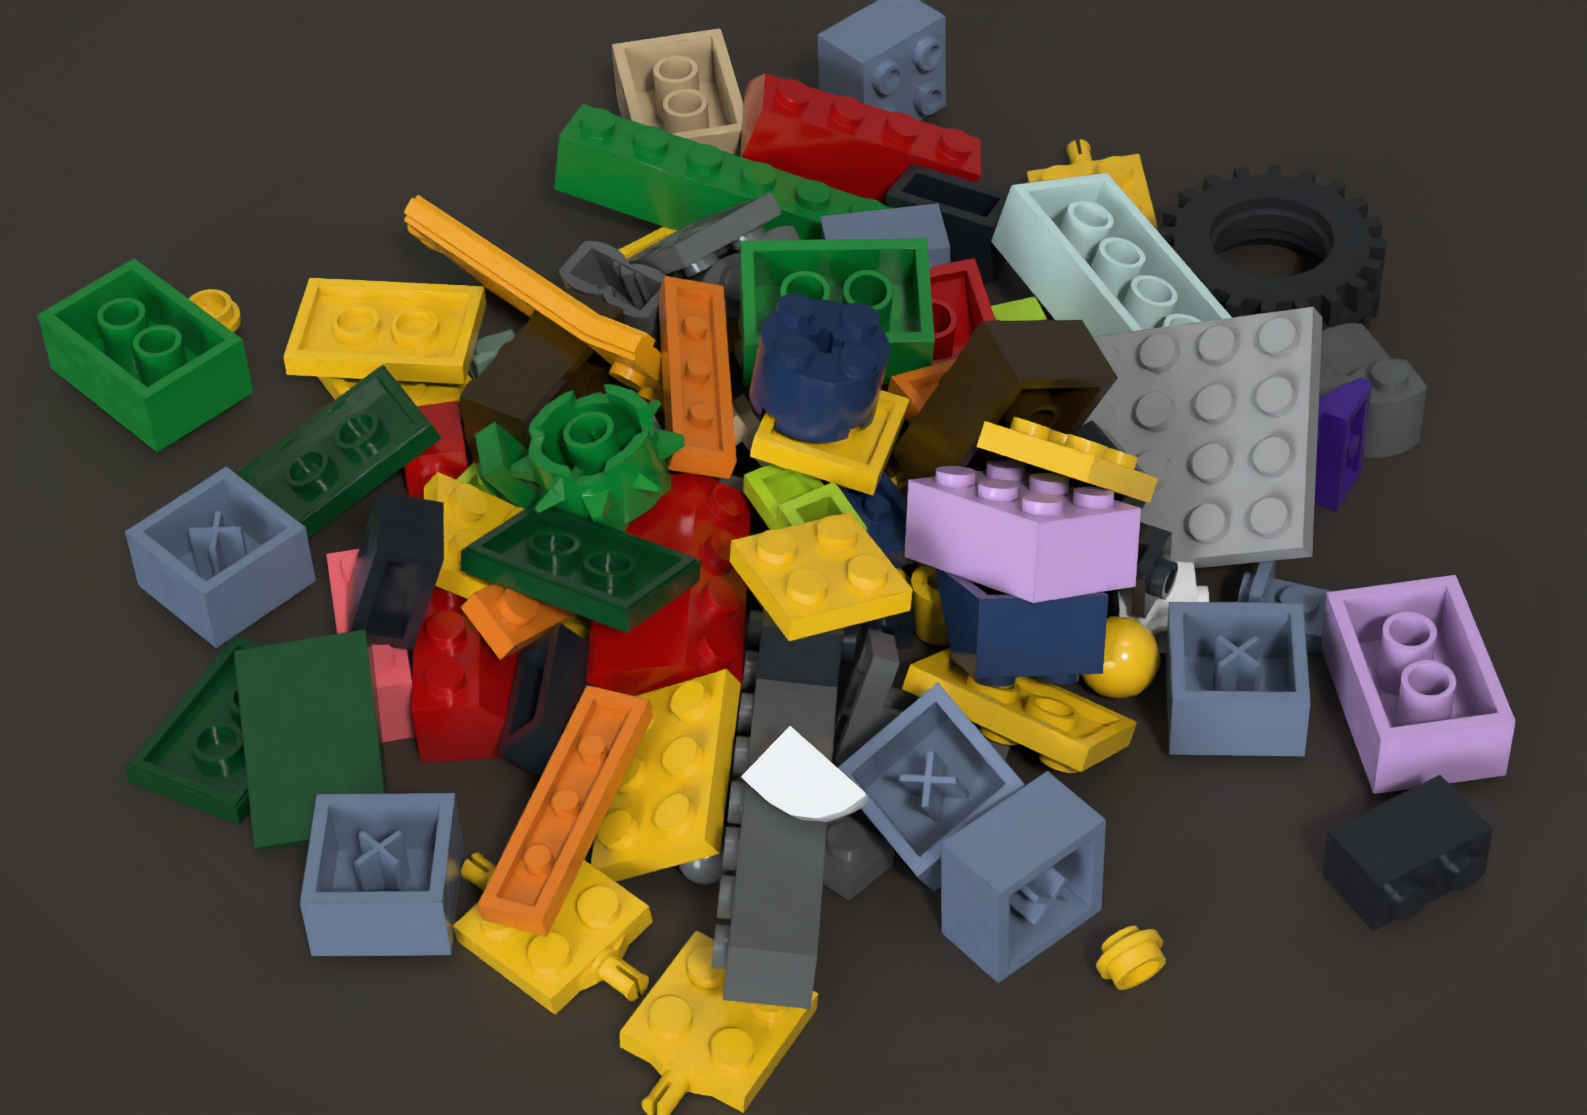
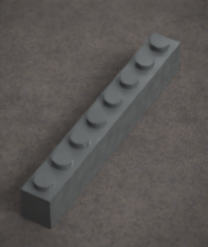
[711,610,838,1009]

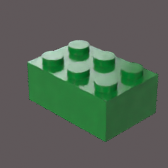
[739,238,934,386]
[37,258,253,453]

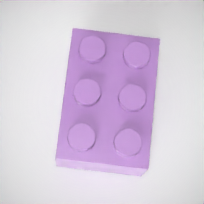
[904,460,1141,603]
[1320,575,1516,794]

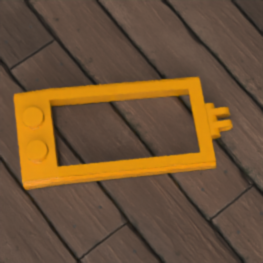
[404,195,664,412]

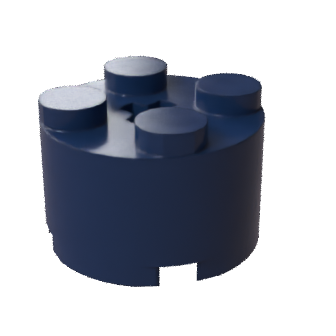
[749,293,890,442]

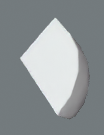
[741,726,870,822]

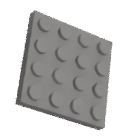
[1082,307,1323,568]

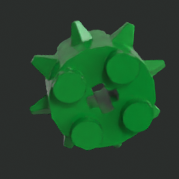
[510,384,685,531]

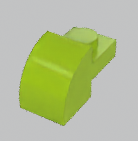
[743,463,867,532]

